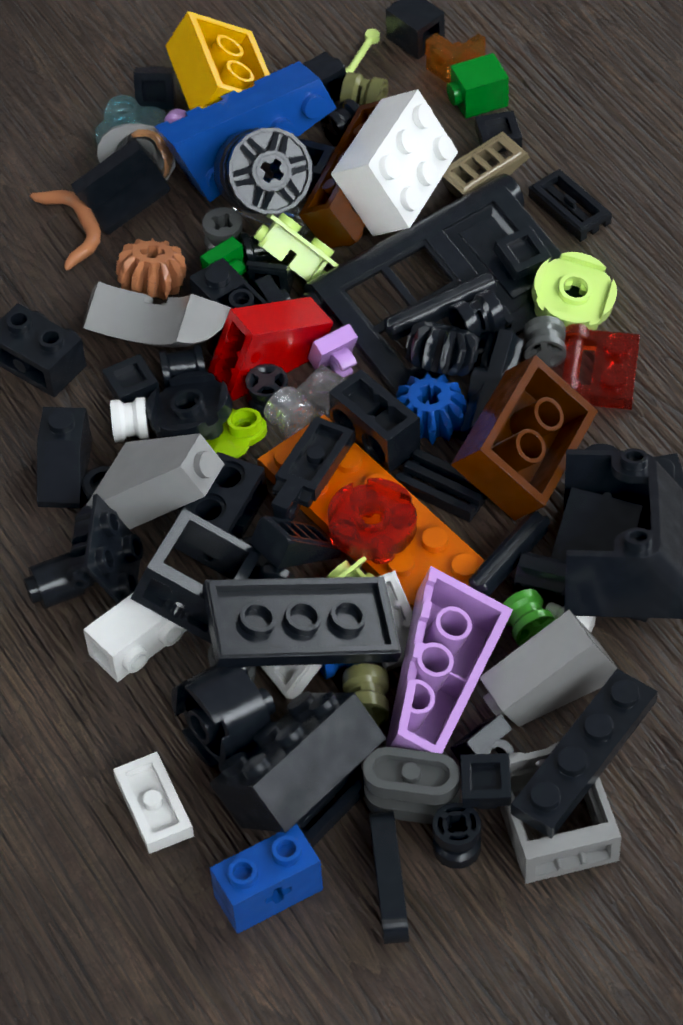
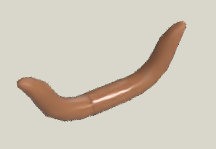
[30,190,101,271]

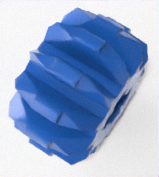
[396,371,466,446]

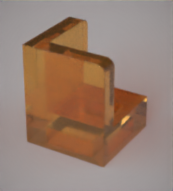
[426,33,486,83]

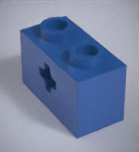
[210,824,323,934]

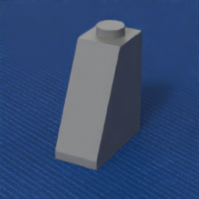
[86,433,224,529]
[480,610,618,727]

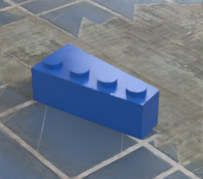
[154,61,337,202]

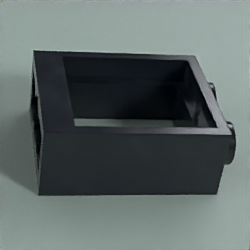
[130,508,261,643]

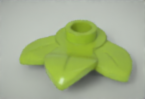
[206,408,267,458]

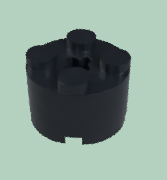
[171,664,276,769]

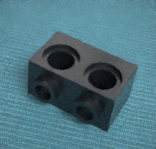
[329,369,421,473]
[176,452,268,539]

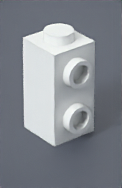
[83,593,187,682]

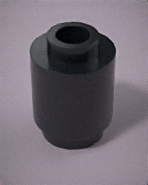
[23,552,94,609]

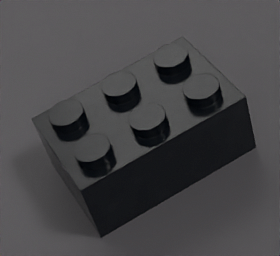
[210,691,386,833]

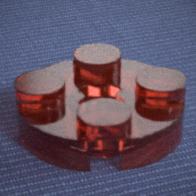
[327,478,417,564]

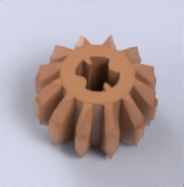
[116,238,187,300]

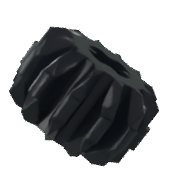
[405,321,479,376]

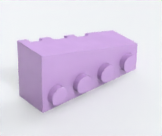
[386,566,513,754]

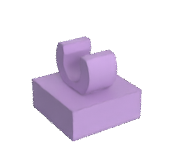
[308,324,358,380]

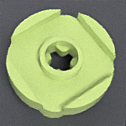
[532,252,617,334]

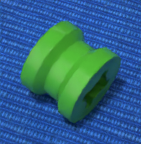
[503,589,556,646]

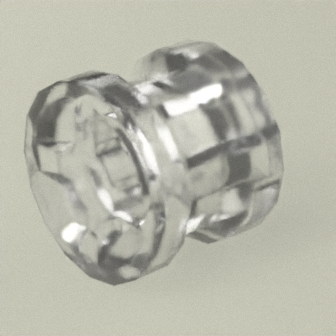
[264,386,319,439]

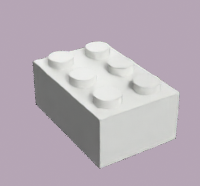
[331,89,458,236]

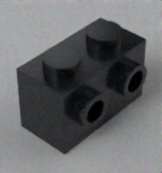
[0,303,87,398]

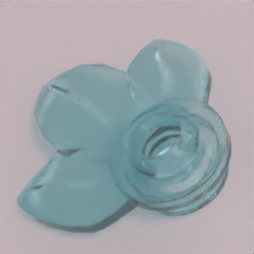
[95,95,167,145]

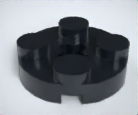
[146,371,233,440]

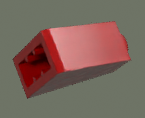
[208,297,333,401]

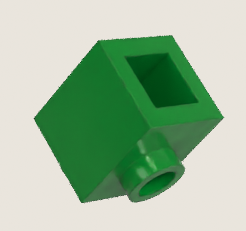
[446,53,509,119]

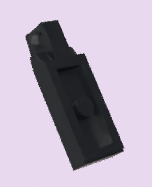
[271,416,356,520]

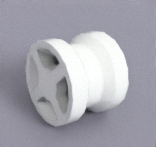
[110,397,149,443]

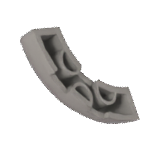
[82,282,231,348]

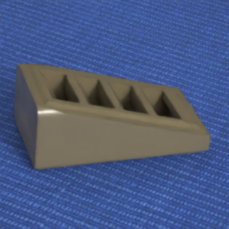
[441,131,530,198]

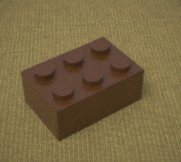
[451,355,598,521]

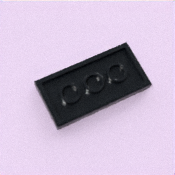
[202,577,402,667]

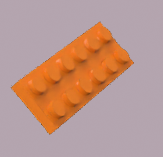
[257,414,485,612]

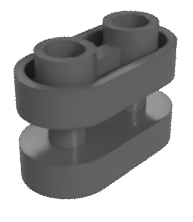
[363,747,460,824]

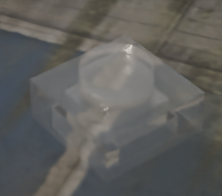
[295,364,346,419]

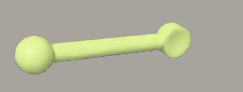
[345,29,380,73]

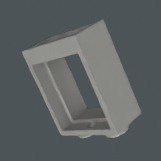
[499,742,621,884]

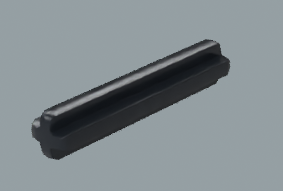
[384,272,498,340]
[468,511,550,597]

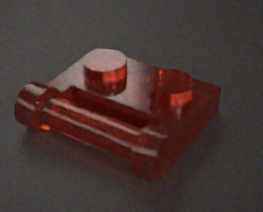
[562,323,640,410]

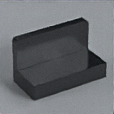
[71,139,170,235]

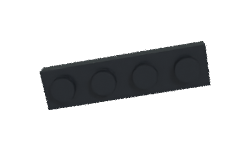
[510,669,658,839]

